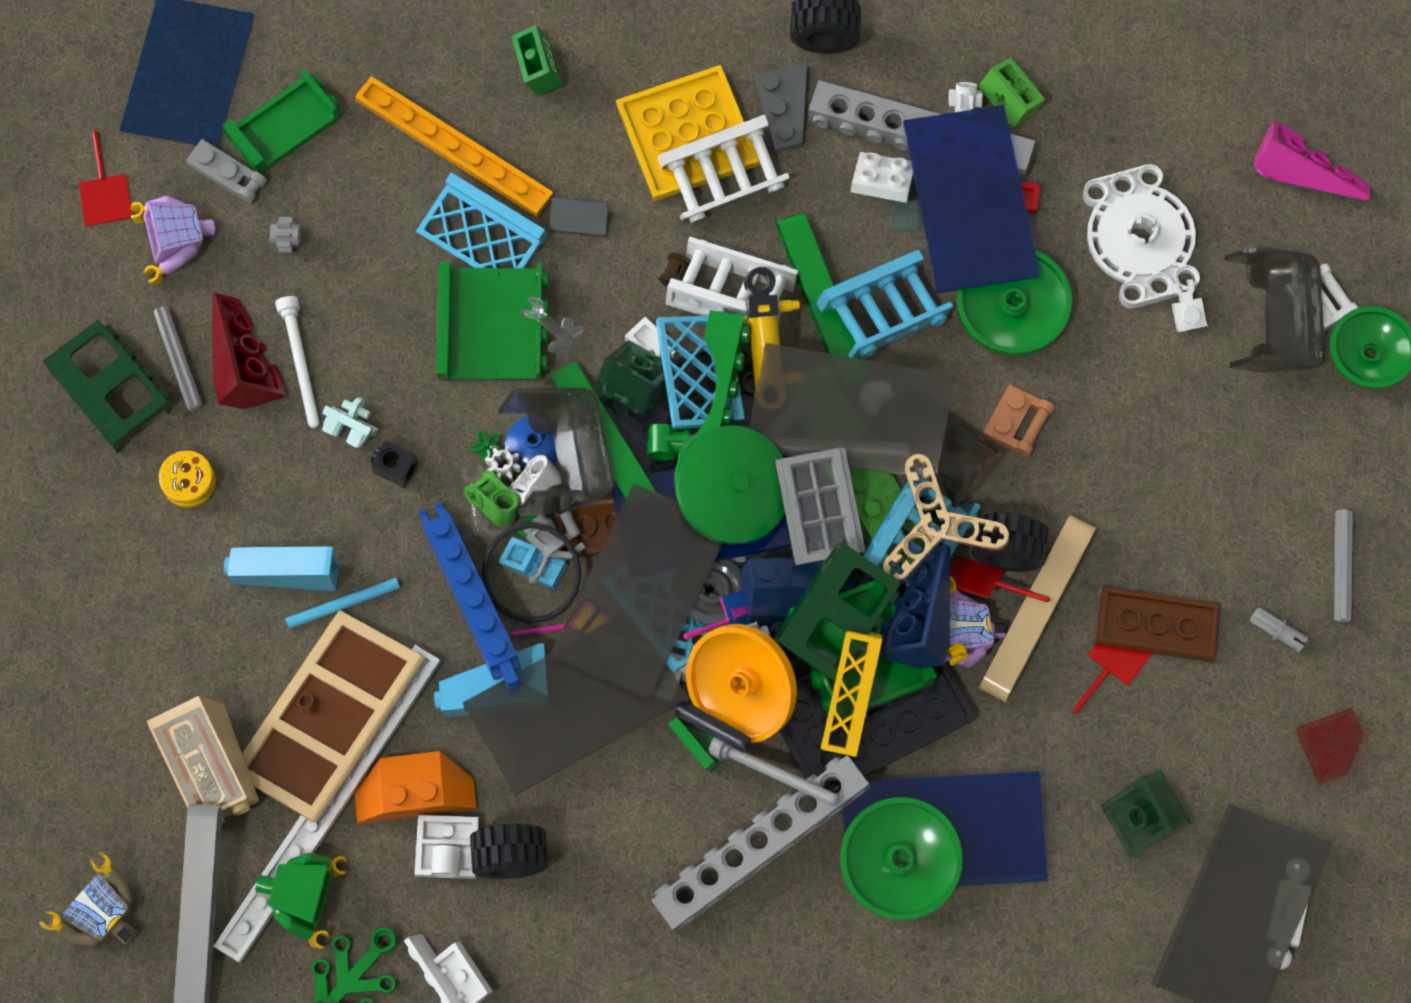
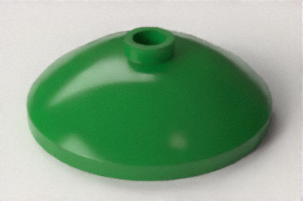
[1329,306,1411,389]

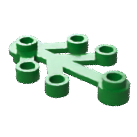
[310,928,397,1003]

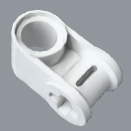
[509,455,563,513]

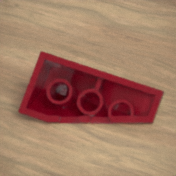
[212,293,285,409]

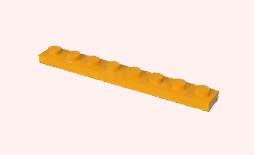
[355,76,554,218]

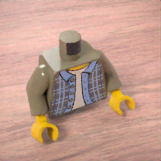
[39,852,138,947]

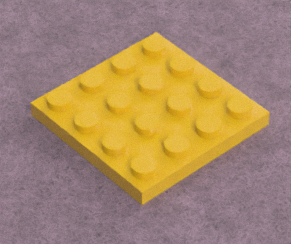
[616,65,760,202]

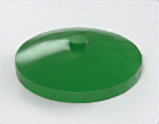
[956,246,1072,357]
[675,425,785,545]
[840,797,963,920]

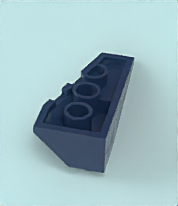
[879,545,951,669]
[739,558,856,627]

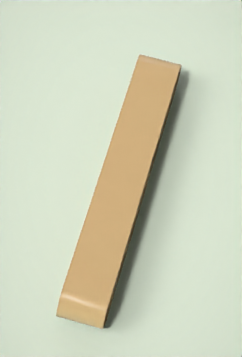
[979,515,1096,702]

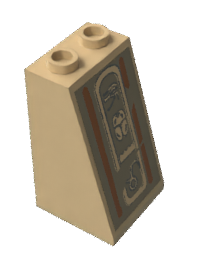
[147,696,259,823]

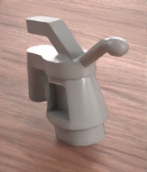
[523,511,586,584]

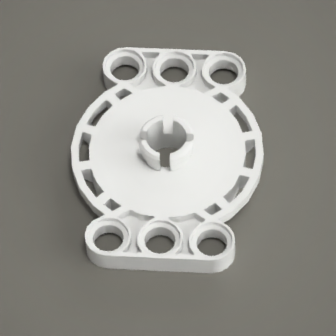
[1083,164,1200,309]

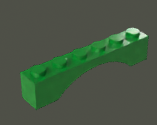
[674,310,751,477]

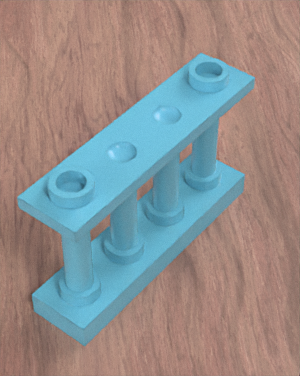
[816,249,953,360]
[862,466,981,586]

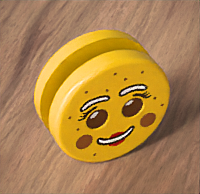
[159,450,216,508]

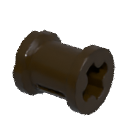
[659,252,691,287]

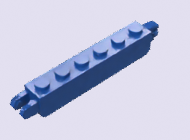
[418,502,521,692]

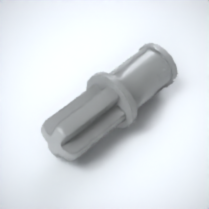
[1250,608,1309,653]

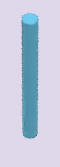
[285,578,400,629]

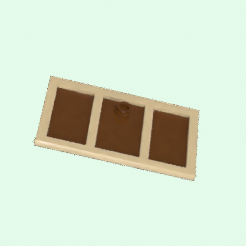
[242,610,425,824]

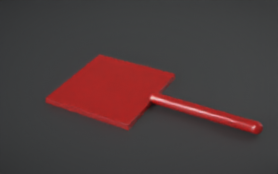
[78,130,132,227]
[950,556,1050,602]
[1072,645,1153,714]

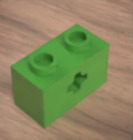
[978,57,1046,129]

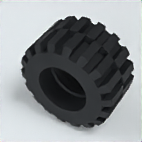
[790,0,861,54]
[971,512,1049,572]
[470,823,548,879]

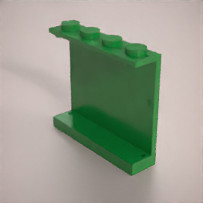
[436,262,549,380]

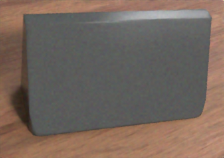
[549,198,609,237]

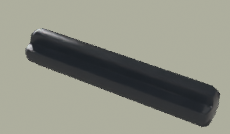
[675,701,751,752]

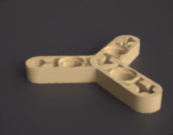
[883,454,1009,582]

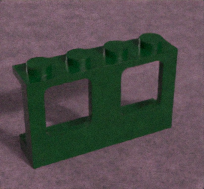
[43,319,172,453]
[774,542,901,684]

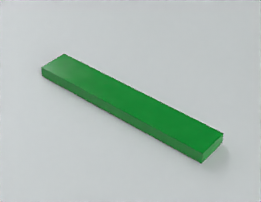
[550,361,656,509]

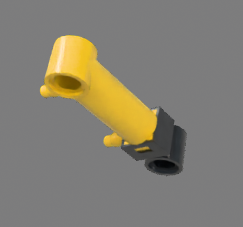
[744,267,807,410]

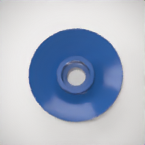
[505,416,563,469]

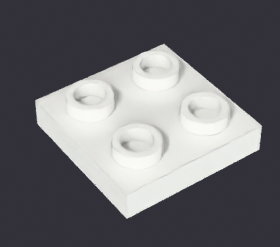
[850,152,915,203]
[414,815,479,879]

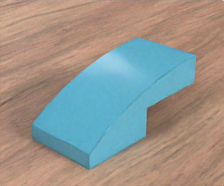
[499,537,568,590]

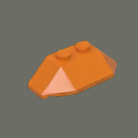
[354,751,477,824]

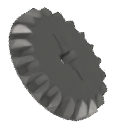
[671,554,742,625]

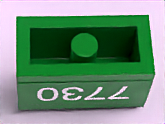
[511,25,563,96]

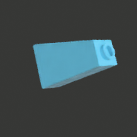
[224,546,340,592]
[434,643,550,718]

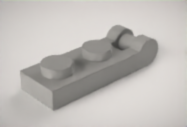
[186,139,267,204]

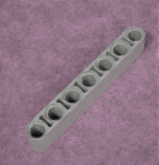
[174,804,222,1003]

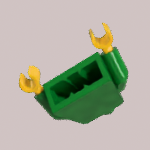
[255,853,347,949]

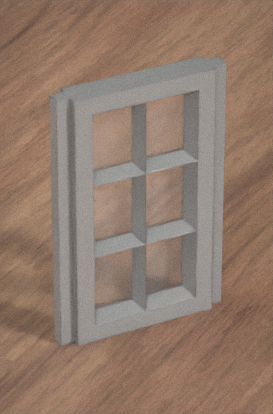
[775,447,866,565]

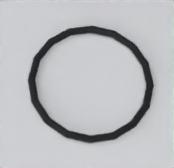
[481,522,582,623]

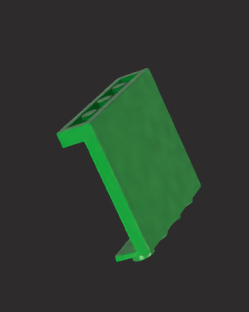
[785,580,937,724]

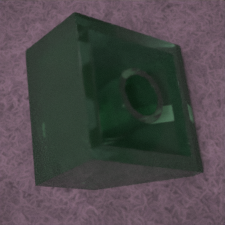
[594,340,675,415]
[1100,771,1192,858]

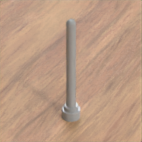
[709,738,839,805]

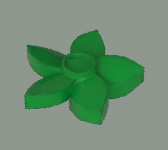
[468,430,501,465]

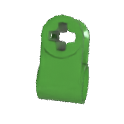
[464,470,518,527]

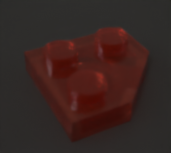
[1295,708,1363,785]

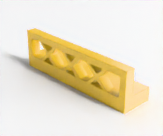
[821,630,882,757]

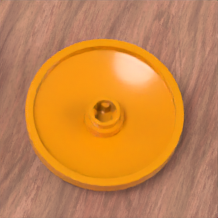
[686,624,797,743]

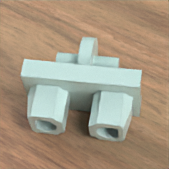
[322,397,379,449]

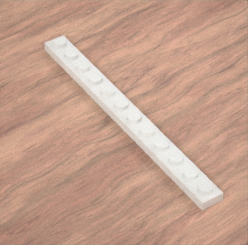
[214,645,441,964]

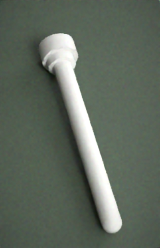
[275,296,319,428]

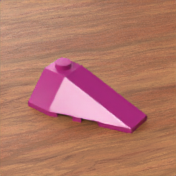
[1254,120,1370,201]

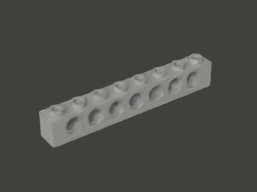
[808,80,1035,181]
[651,755,871,933]

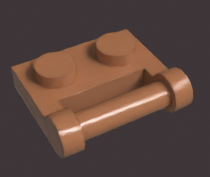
[983,384,1056,457]

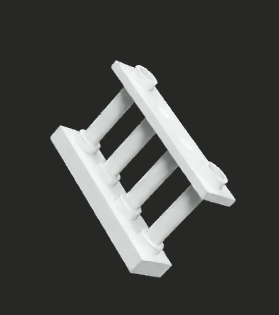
[657,115,789,223]
[666,237,798,326]

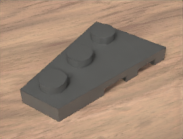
[753,62,807,153]

